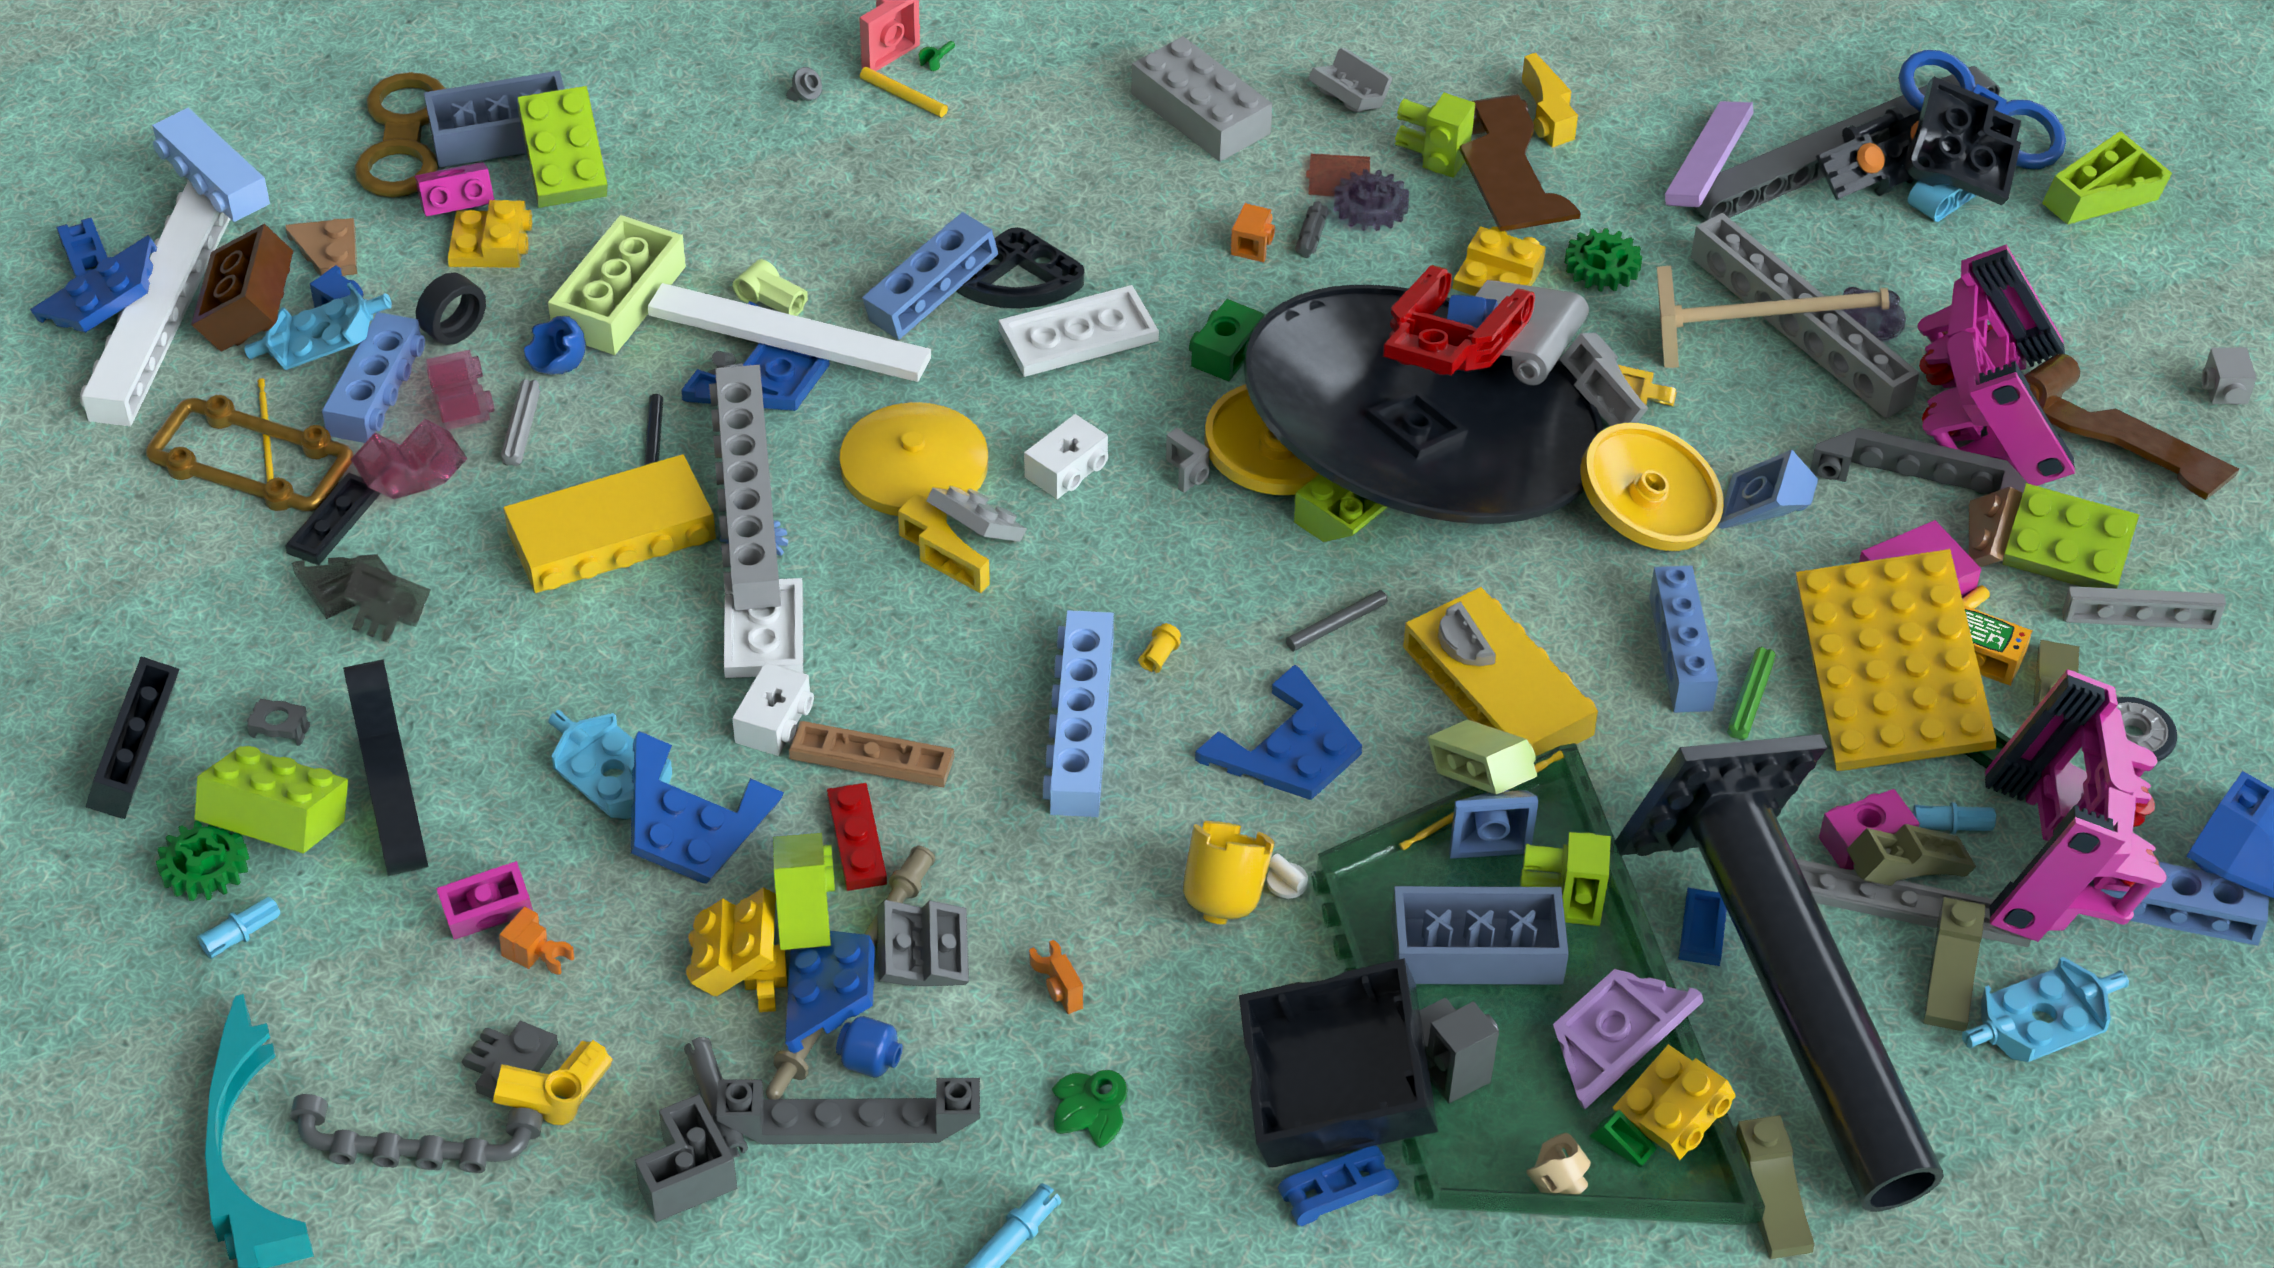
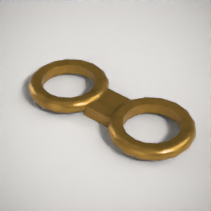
[355,72,446,198]

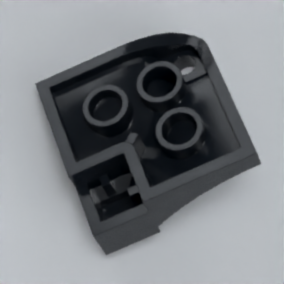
[1905,76,2021,205]

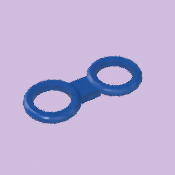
[1898,50,2066,169]

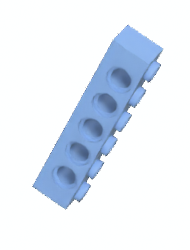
[1043,610,1114,817]

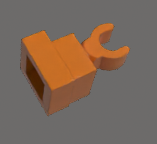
[499,906,574,975]

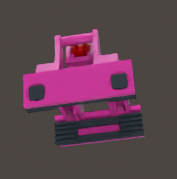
[1917,244,2075,486]
[1985,669,2167,942]

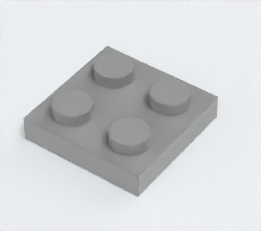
[926,486,1027,542]

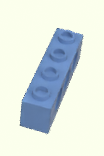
[862,212,998,340]
[322,312,425,444]
[1649,566,1718,713]
[2101,862,2269,946]

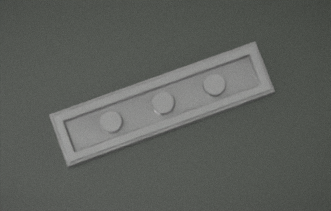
[2062,586,2226,629]

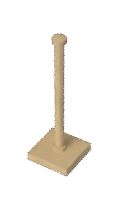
[1657,266,1889,368]

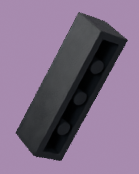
[85,656,180,819]

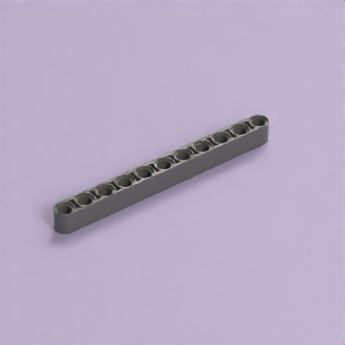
[1693,66,2000,220]

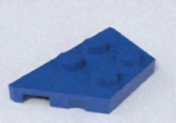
[30,235,157,333]
[785,931,875,1053]

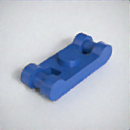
[56,217,108,278]
[1278,1145,1399,1226]

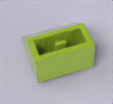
[1294,474,1387,542]

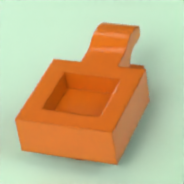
[1029,940,1083,1014]

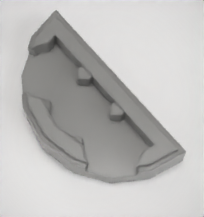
[1438,601,1496,666]

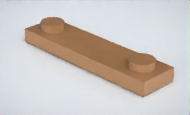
[789,721,954,788]

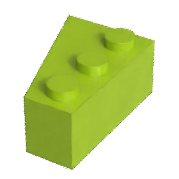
[2042,131,2172,225]
[773,833,835,950]

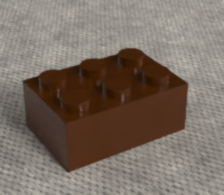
[191,224,294,352]

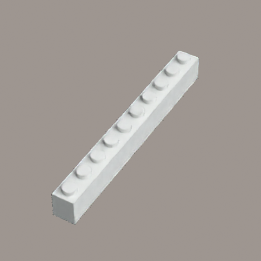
[80,180,230,426]

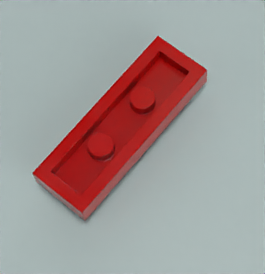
[827,783,887,891]

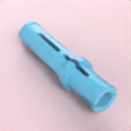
[964,1183,1061,1268]

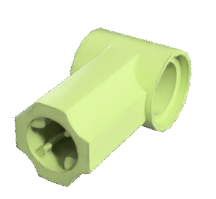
[733,259,808,316]

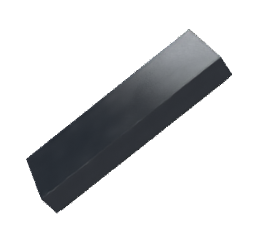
[285,473,382,566]

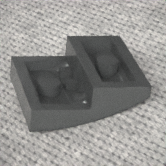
[877,900,969,986]

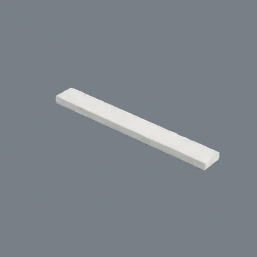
[648,283,931,382]

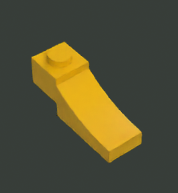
[1522,52,1578,148]
[898,493,990,593]

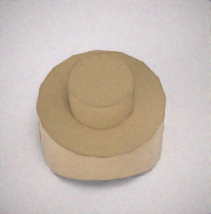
[1527,1133,1591,1201]

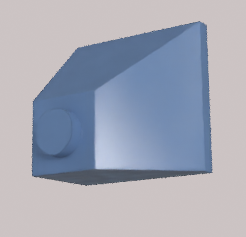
[1717,450,1818,529]
[1449,790,1538,859]

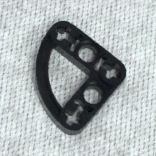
[956,227,1084,309]

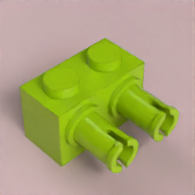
[1395,92,1475,178]
[1520,832,1611,926]

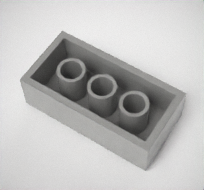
[1131,36,1272,162]

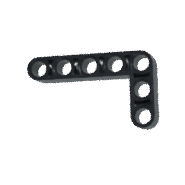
[343,659,429,876]

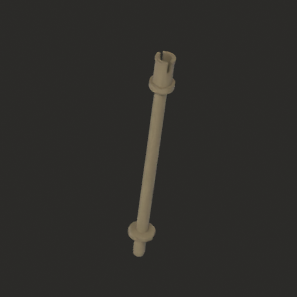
[766,845,936,1100]

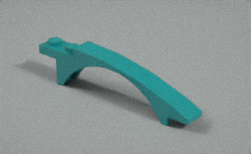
[205,994,314,1268]

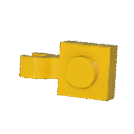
[1618,365,1677,406]
[744,945,787,1013]

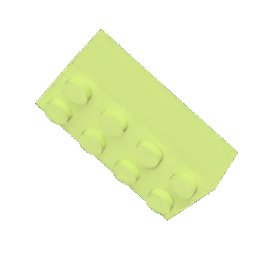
[548,215,686,355]

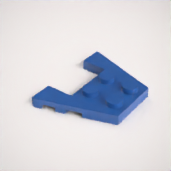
[681,301,830,411]
[1195,665,1362,800]
[631,731,784,884]

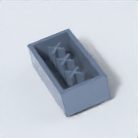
[424,70,565,168]
[1391,886,1569,985]

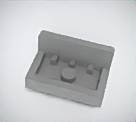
[1308,48,1392,112]

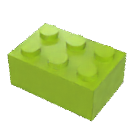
[518,86,608,208]
[2003,483,2140,589]
[194,746,348,854]

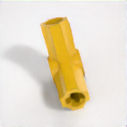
[492,1040,613,1125]

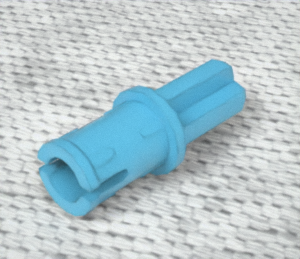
[1913,802,1996,834]
[197,897,281,959]

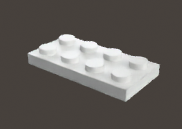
[999,285,1159,377]

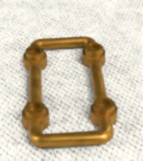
[146,395,353,512]

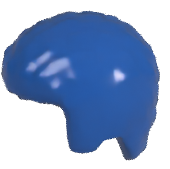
[524,316,586,375]

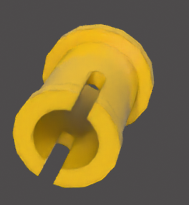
[1138,623,1181,673]

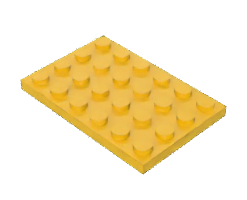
[1796,549,1996,771]

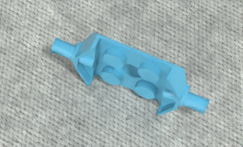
[244,283,392,370]
[548,710,672,819]
[1962,957,2129,1062]

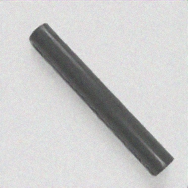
[1286,590,1388,652]

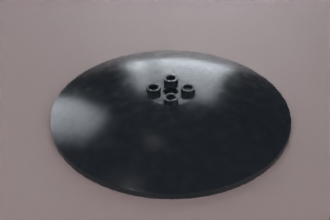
[1244,285,1603,524]

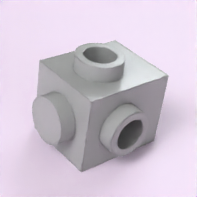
[2202,347,2257,404]

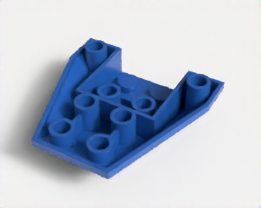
[2186,771,2274,898]

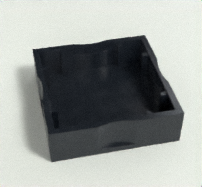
[1239,958,1438,1167]

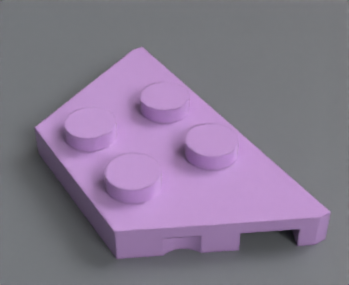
[1553,969,1704,1109]

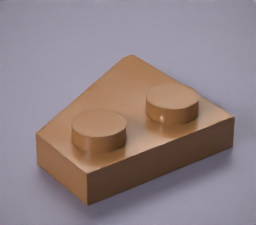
[286,218,358,276]
[1969,486,2023,567]

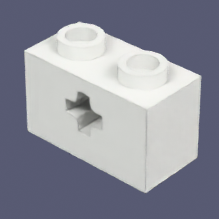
[1024,414,1108,499]
[732,662,814,756]

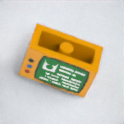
[1964,606,2033,686]

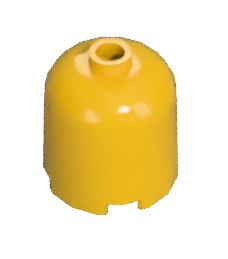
[1183,821,1275,924]

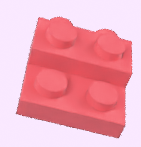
[859,0,920,71]

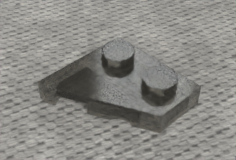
[292,554,396,619]

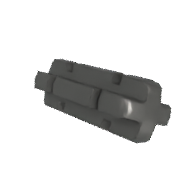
[1295,201,1329,258]

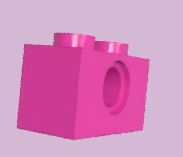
[415,162,494,217]
[1819,789,1920,870]
[436,861,533,940]

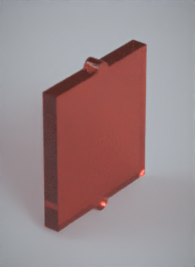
[1306,153,1373,198]

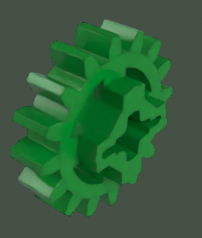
[1564,228,1642,292]
[156,820,250,901]

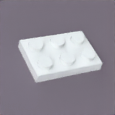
[724,578,803,678]

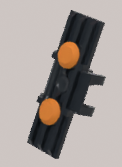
[1816,107,1922,200]

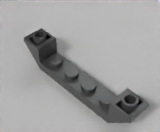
[1810,427,2028,521]
[716,1078,980,1145]

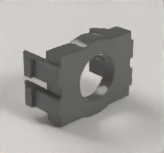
[247,699,310,746]

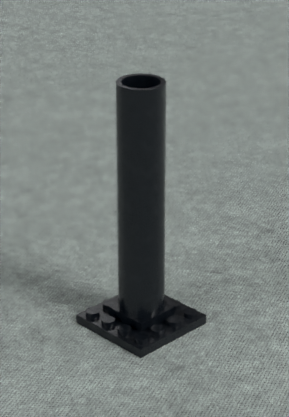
[1614,734,1944,1212]

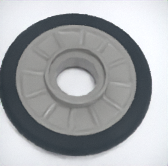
[2116,697,2177,762]

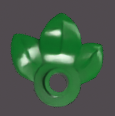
[1052,1070,1128,1148]

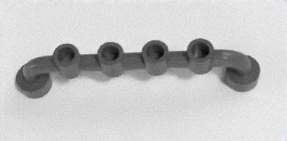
[290,1094,543,1173]

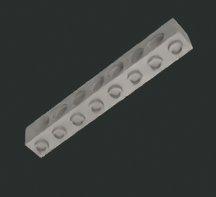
[1691,213,1920,419]
[709,365,781,610]

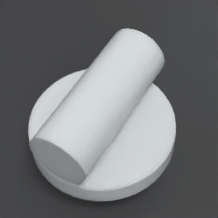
[1267,854,1308,899]

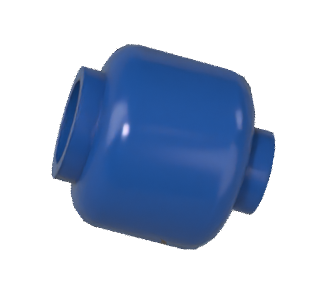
[836,1016,903,1078]

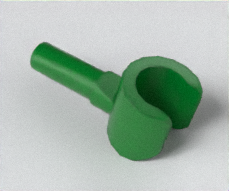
[919,41,955,71]

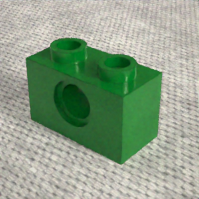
[1189,299,1265,382]

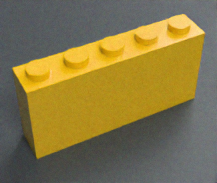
[503,454,716,593]
[1403,587,1598,765]

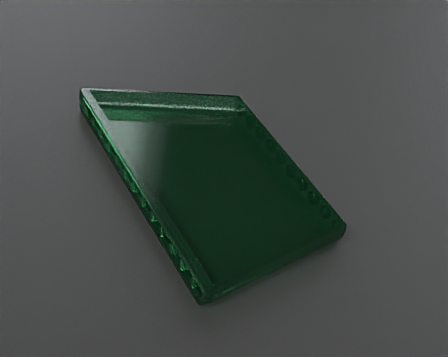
[1311,743,1765,1226]

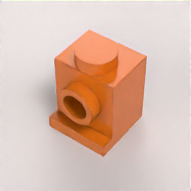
[1231,203,1275,263]

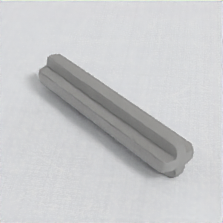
[501,379,540,466]

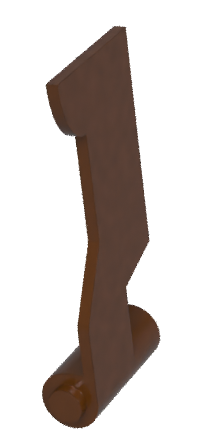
[1460,94,1581,232]
[2024,354,2239,500]

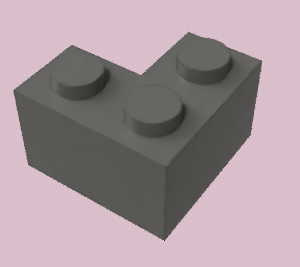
[1420,997,1499,1104]
[635,1094,738,1222]

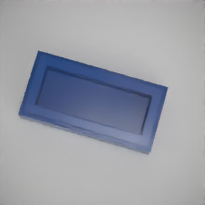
[1678,887,1727,966]

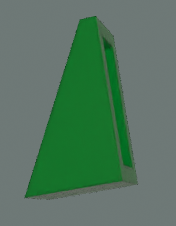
[1589,1110,1657,1168]

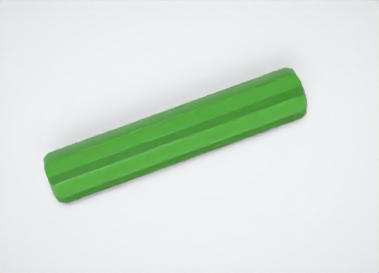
[1727,647,1776,740]

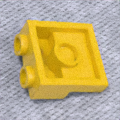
[447,200,532,268]
[1452,226,1546,296]
[686,887,776,996]
[1612,1044,1736,1160]

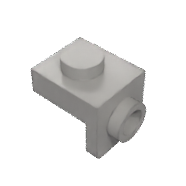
[1166,427,1210,493]

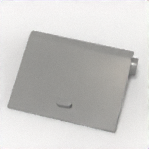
[1475,280,1589,385]

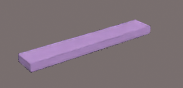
[1665,101,1753,207]

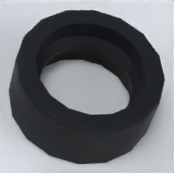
[415,272,486,345]

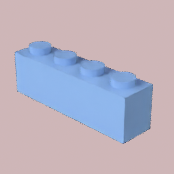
[152,107,270,222]

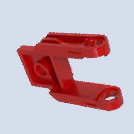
[1384,265,1535,376]

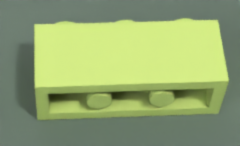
[1427,719,1537,795]

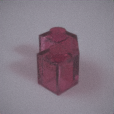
[424,349,495,431]
[351,418,468,499]

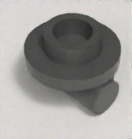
[786,67,822,102]
[708,351,744,375]

